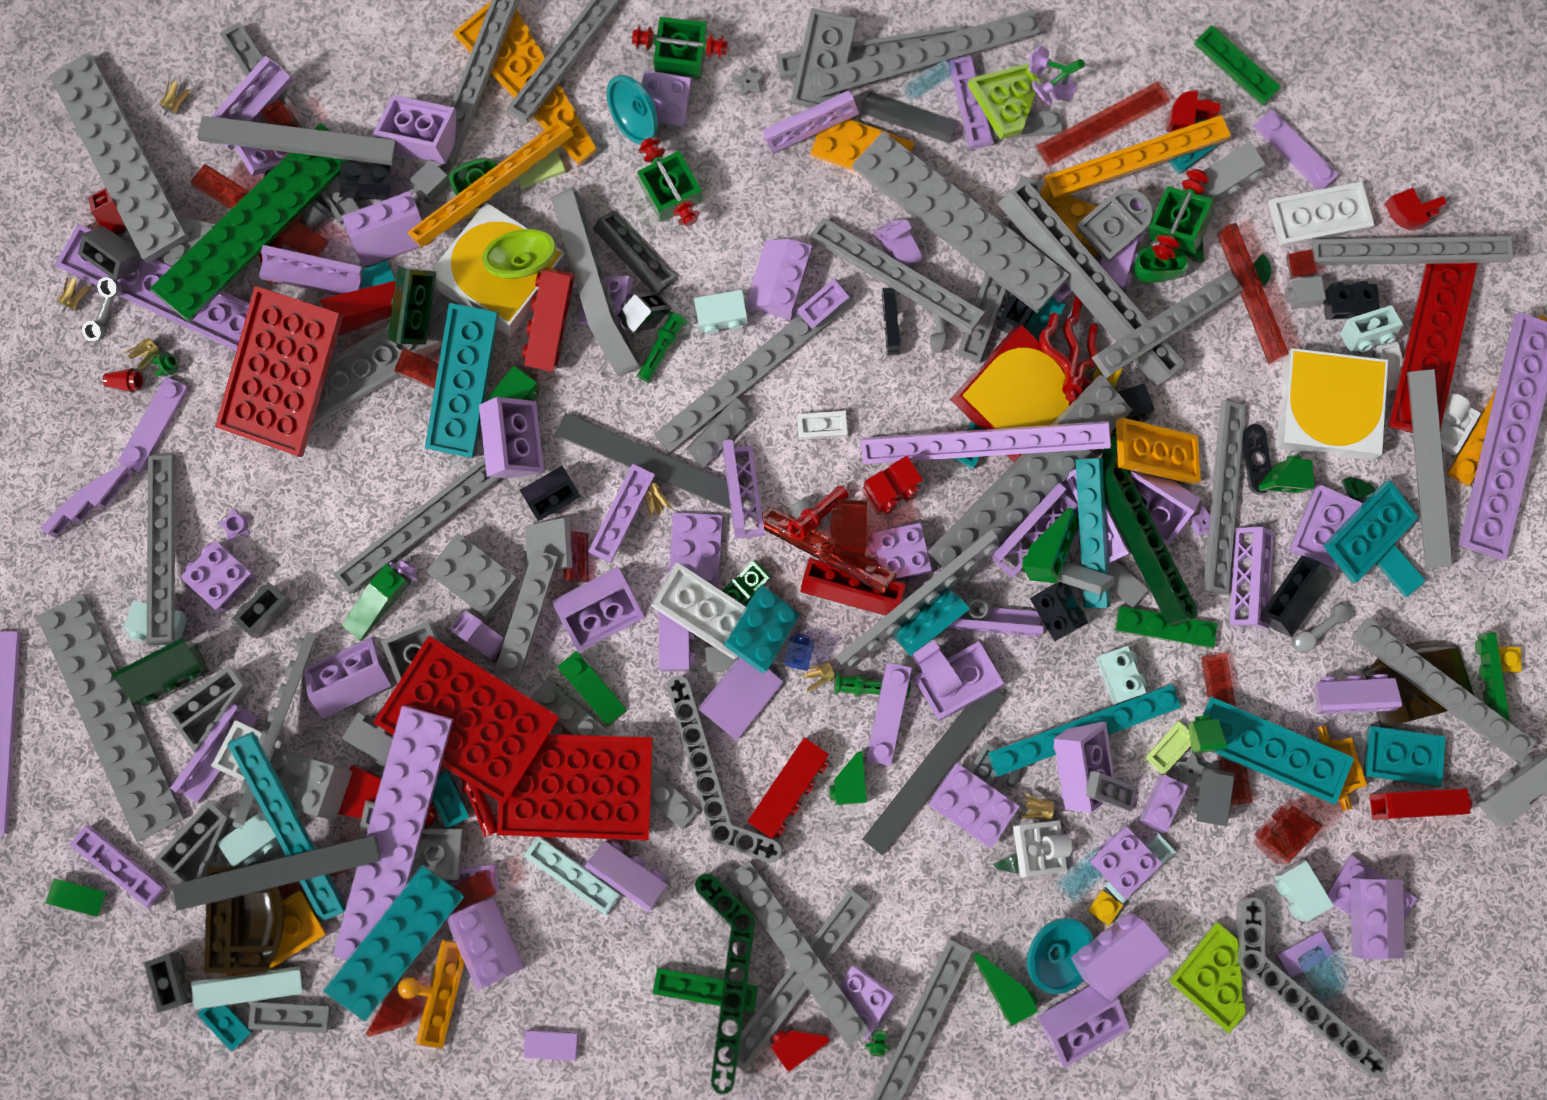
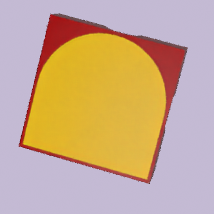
[950,325,1085,462]

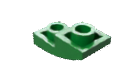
[722,559,773,605]
[45,878,106,917]

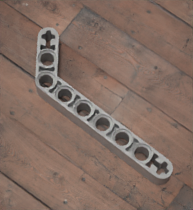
[551,187,641,376]
[667,676,781,863]
[1236,897,1388,1078]

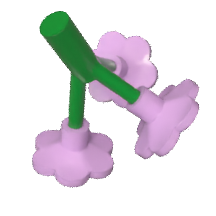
[1029,45,1085,106]

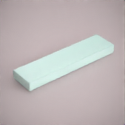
[524,837,621,915]
[192,966,302,1009]

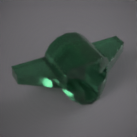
[993,854,1020,874]

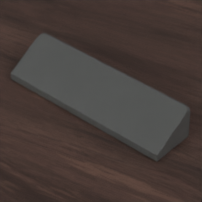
[861,92,957,144]
[593,211,678,294]

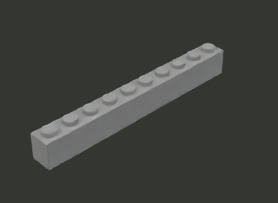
[997,179,1185,387]

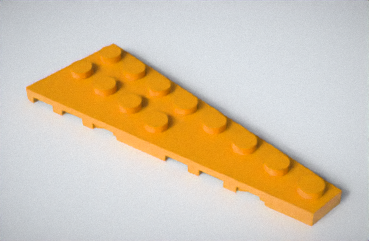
[453,0,597,167]

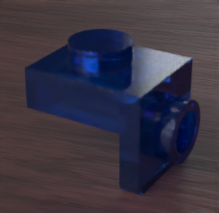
[784,634,815,671]

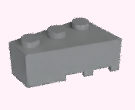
[1197,141,1266,207]
[165,665,251,753]
[341,712,394,767]
[1476,754,1547,826]
[153,800,233,883]

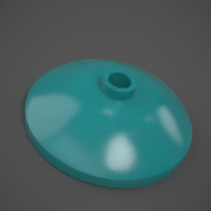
[606,75,658,145]
[1027,918,1094,994]

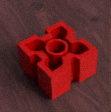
[862,456,923,515]

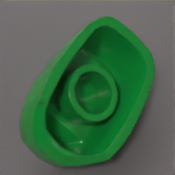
[449,157,498,195]
[1133,247,1188,283]

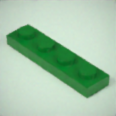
[1194,25,1281,106]
[1115,606,1218,649]
[1475,632,1510,722]
[652,968,759,1013]

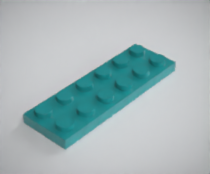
[424,303,499,458]
[1202,697,1354,805]
[323,864,464,1022]

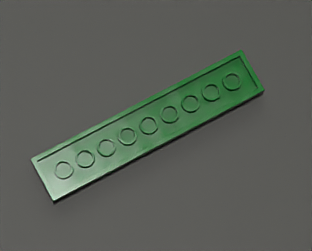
[150,123,349,323]

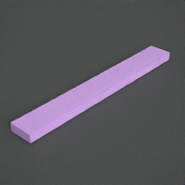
[0,631,21,834]

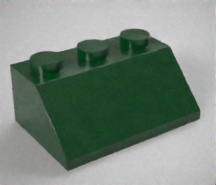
[388,265,436,345]
[111,638,209,706]

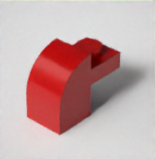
[1166,90,1221,132]
[1385,187,1447,230]

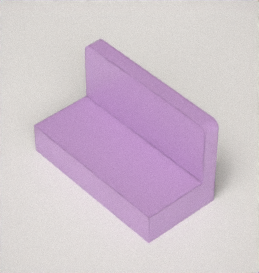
[794,279,849,329]

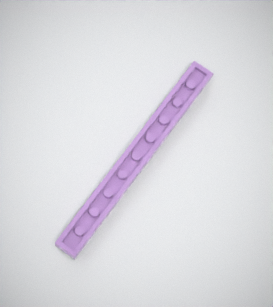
[861,421,1111,464]

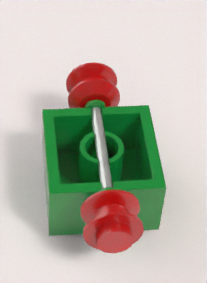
[632,17,728,79]
[637,137,703,226]
[1148,169,1214,260]

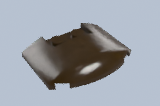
[1364,641,1474,728]
[204,867,284,973]

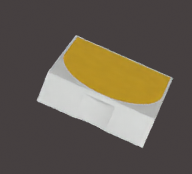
[431,202,566,337]
[1276,348,1388,460]

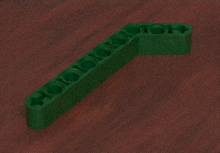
[1101,433,1198,627]
[695,873,755,1095]

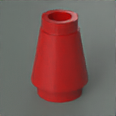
[103,368,143,393]

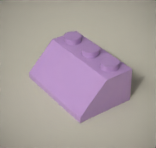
[373,95,456,164]
[342,191,422,268]
[745,239,812,320]
[479,397,544,478]
[1130,470,1200,546]
[552,567,645,652]
[303,637,392,719]
[1314,674,1402,714]
[1054,722,1114,813]
[584,840,668,911]
[1350,878,1405,959]
[446,897,524,991]
[1071,912,1171,1001]
[1037,985,1130,1068]

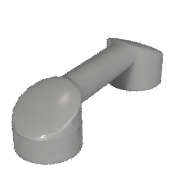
[82,277,122,341]
[924,307,947,354]
[1292,603,1352,653]

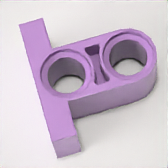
[873,219,922,268]
[450,610,505,661]
[913,640,963,698]

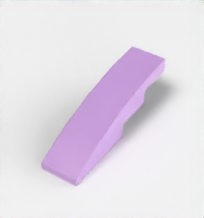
[40,464,134,538]

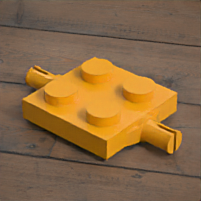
[1316,725,1367,811]

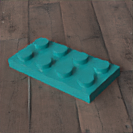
[1323,480,1419,583]

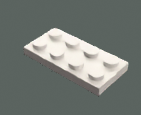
[1268,181,1375,247]
[650,562,745,659]

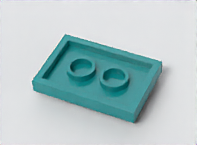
[723,585,801,674]
[892,588,969,657]
[1364,726,1446,787]

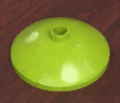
[482,229,556,279]

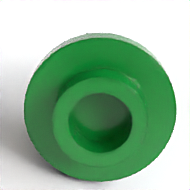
[151,351,178,377]
[864,1030,891,1057]

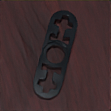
[882,287,900,356]
[1242,424,1271,495]

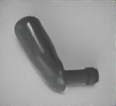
[1006,764,1033,788]

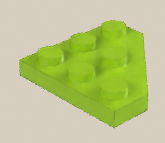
[967,63,1040,140]
[1167,922,1246,1034]

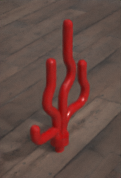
[1039,294,1099,401]

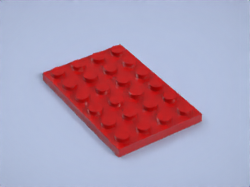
[215,286,344,457]
[373,635,560,804]
[497,734,653,840]

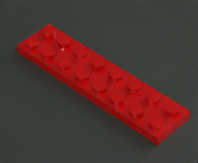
[1387,263,1478,433]

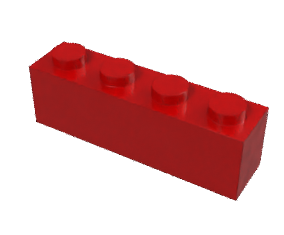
[522,267,575,372]
[800,557,905,616]
[747,737,830,839]

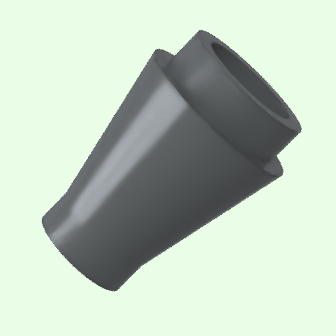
[297,200,330,237]

